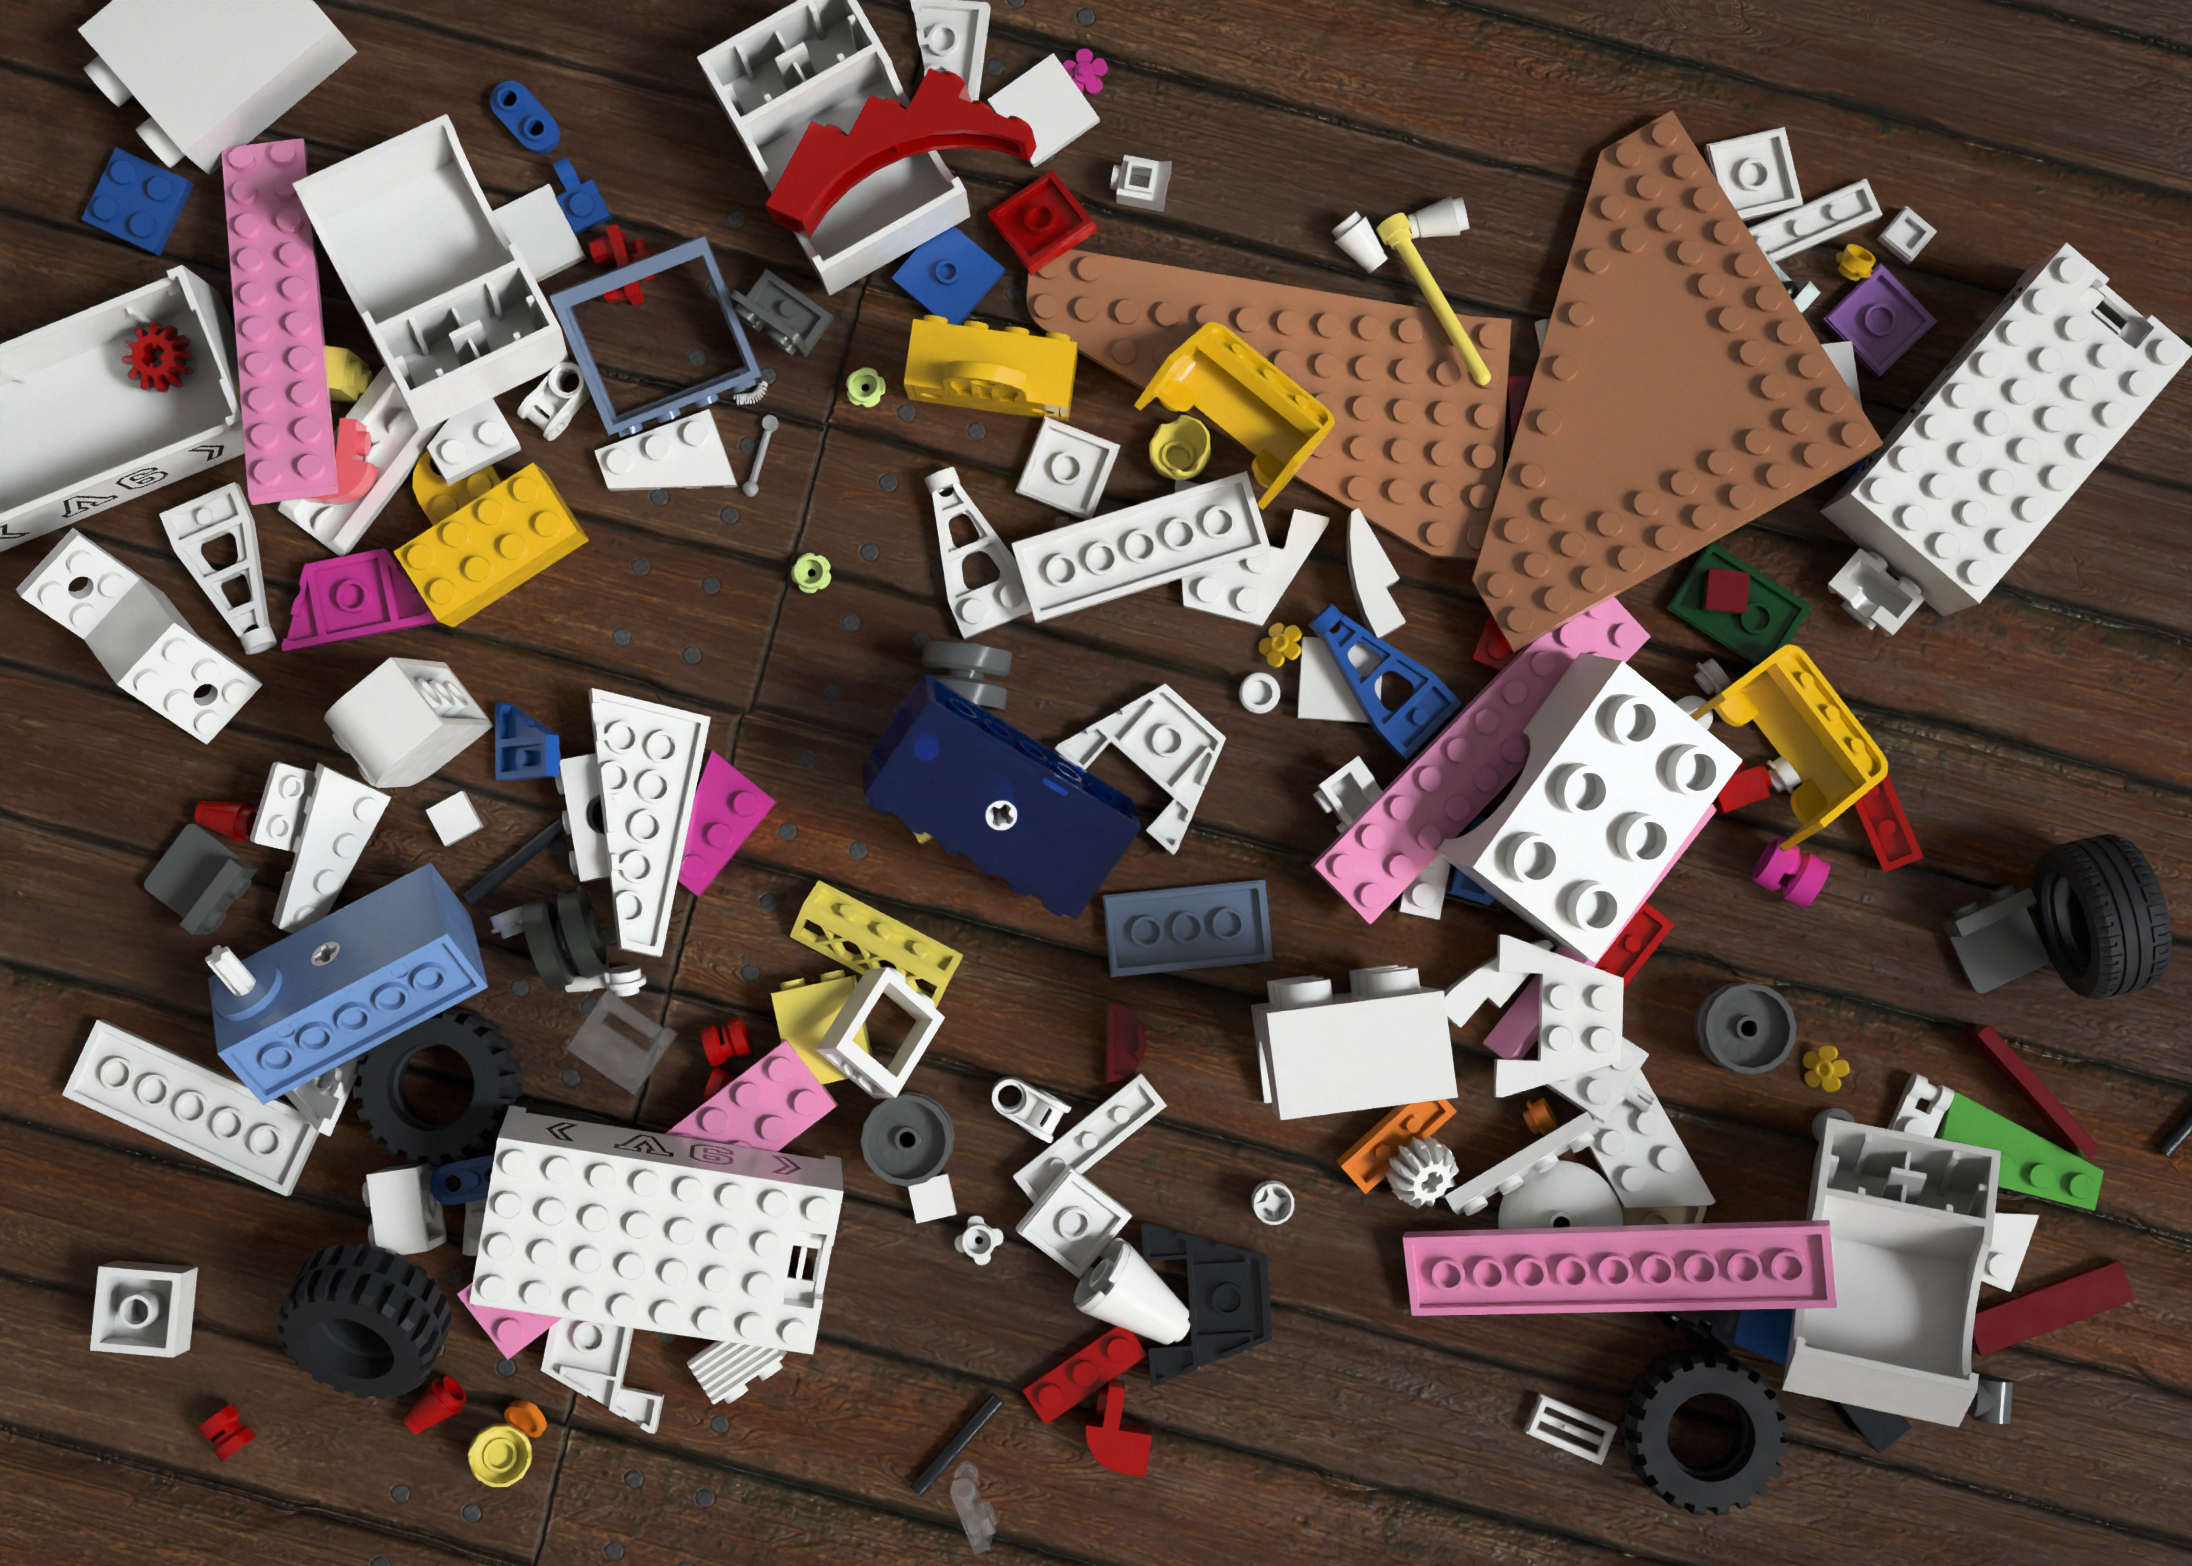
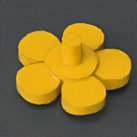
[1259,623,1302,668]
[1803,1045,1850,1092]

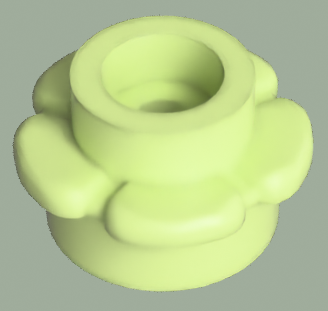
[846,367,886,407]
[791,553,831,593]

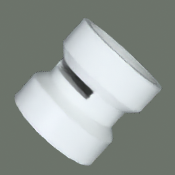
[1251,1180,1294,1225]

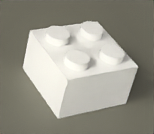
[363,1163,447,1255]
[90,1260,198,1358]

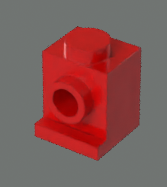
[1712,762,1772,815]

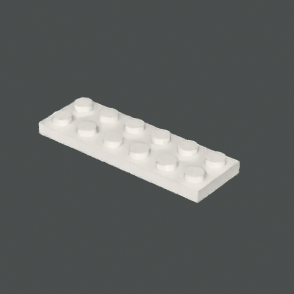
[1011,471,1271,623]
[62,1019,319,1196]

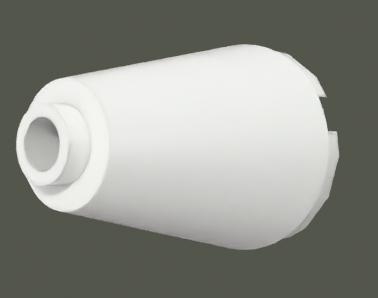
[1073,1237,1190,1345]

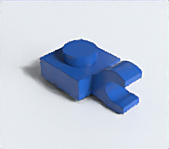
[553,157,612,236]

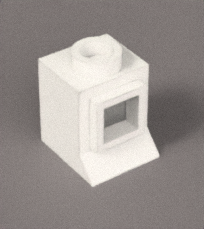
[1110,155,1172,212]

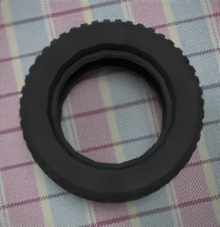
[2033,834,2172,1000]

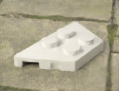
[1588,1069,1716,1208]

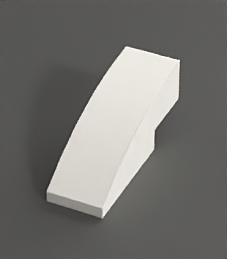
[1346,508,1406,639]
[1444,940,1554,1028]

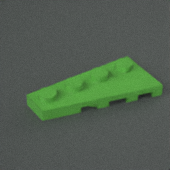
[1937,1091,2104,1211]

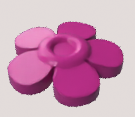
[1063,49,1108,95]

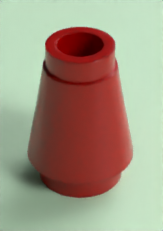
[194,800,258,842]
[403,1376,466,1434]

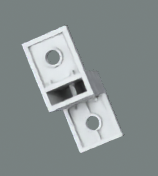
[15,528,262,745]

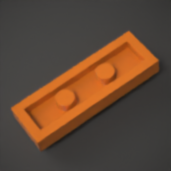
[1336,1099,1457,1194]

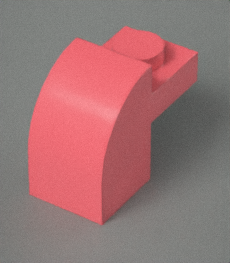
[302,418,379,505]

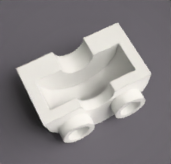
[1828,548,1925,637]
[1313,756,1383,834]

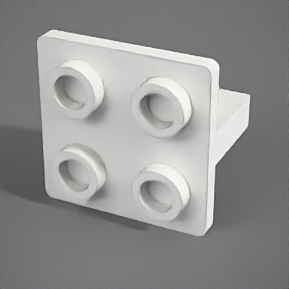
[250,761,317,852]

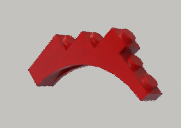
[765,68,1037,238]

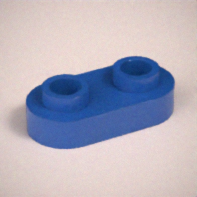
[490,81,560,155]
[430,1154,495,1205]

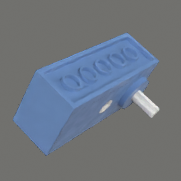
[205,862,488,1105]

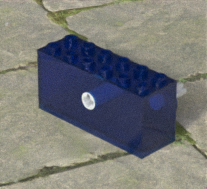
[861,673,1141,920]

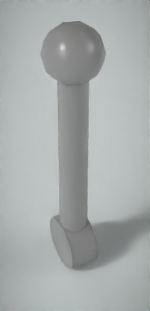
[742,415,779,497]

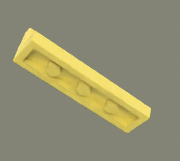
[790,880,963,1009]

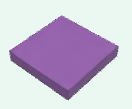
[1820,264,1937,379]

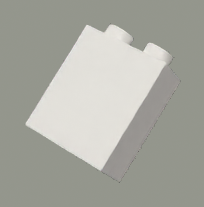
[78,0,357,176]

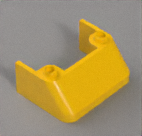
[1134,322,1335,510]
[1689,645,1888,852]

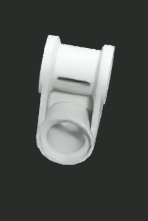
[517,362,591,441]
[991,1076,1072,1143]

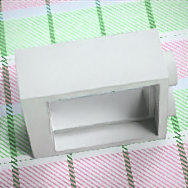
[816,967,945,1099]

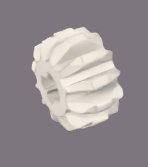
[1385,1135,1459,1209]

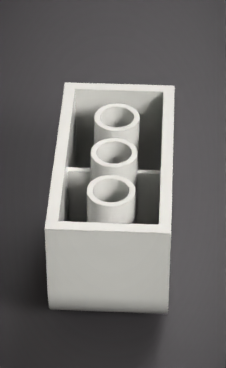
[324,657,494,788]

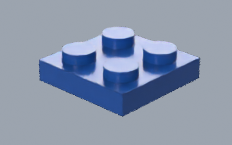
[81,147,194,257]

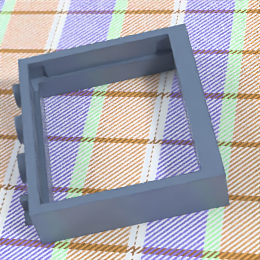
[550,234,761,437]

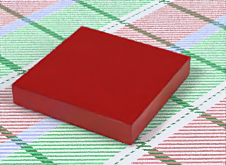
[986,169,1098,275]

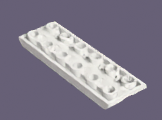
[278,366,449,557]

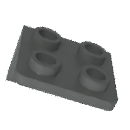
[730,269,834,357]
[144,824,258,935]
[1940,884,2049,994]

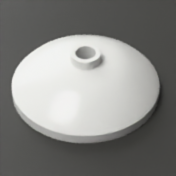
[1498,1160,1623,1229]

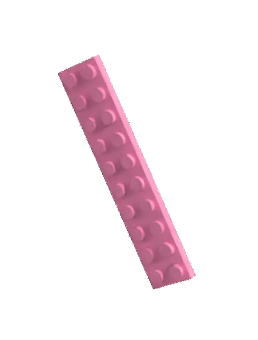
[221,138,339,505]
[1310,597,1651,925]
[457,1040,838,1360]
[1403,1220,1837,1316]

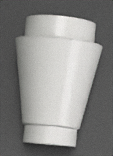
[1408,195,1470,239]
[1331,211,1388,273]

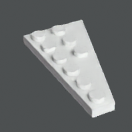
[588,688,711,957]

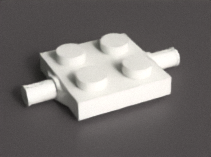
[1537,1037,1655,1124]

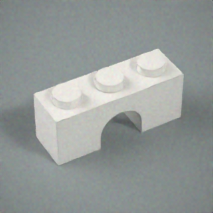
[555,753,610,882]

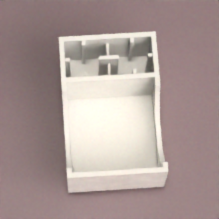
[697,0,971,296]
[292,114,569,432]
[1435,652,1742,963]
[1251,965,1458,1120]
[1782,1118,2001,1427]

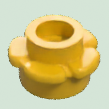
[1836,244,1876,281]

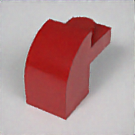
[1086,1380,1152,1477]

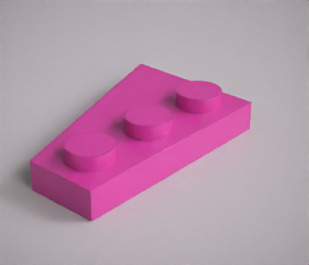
[678,750,777,897]

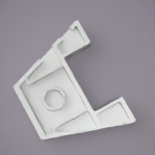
[1175,480,1330,627]
[1055,683,1226,855]
[1494,935,1624,1097]
[541,1318,664,1434]

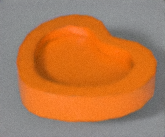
[504,1400,547,1438]

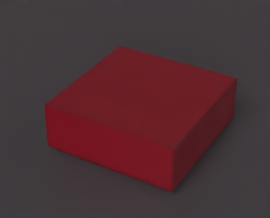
[1702,568,1750,615]

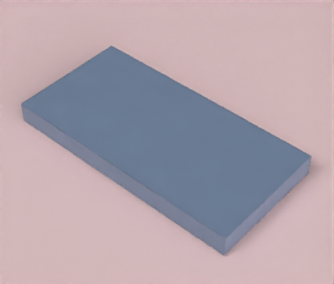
[1103,880,1273,977]

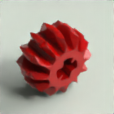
[121,322,196,393]

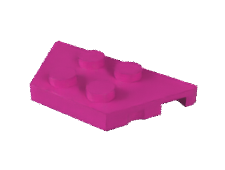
[281,548,439,653]

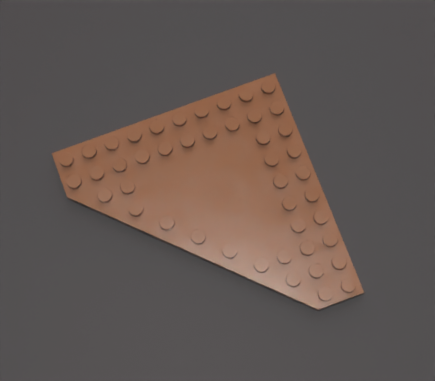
[1472,110,1883,653]

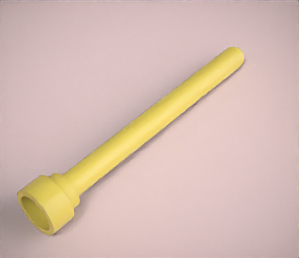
[1376,213,1491,385]

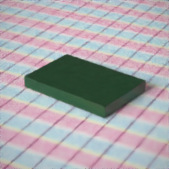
[1664,542,1813,668]

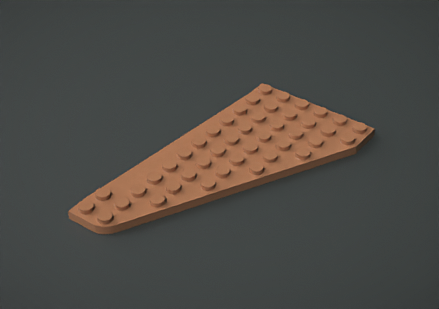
[1027,249,1511,561]

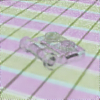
[566,990,678,1095]
[950,1461,997,1555]

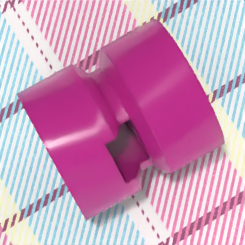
[1751,835,1830,909]

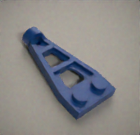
[1308,603,1462,761]

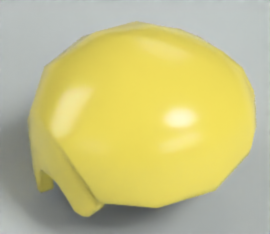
[1149,415,1211,481]
[468,1423,532,1487]

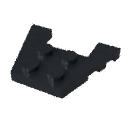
[1141,1222,1272,1386]

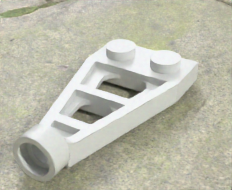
[924,467,1032,640]
[159,482,277,655]

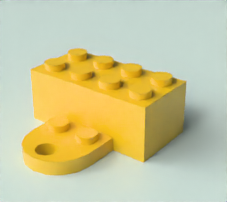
[904,315,1078,422]
[394,450,589,628]

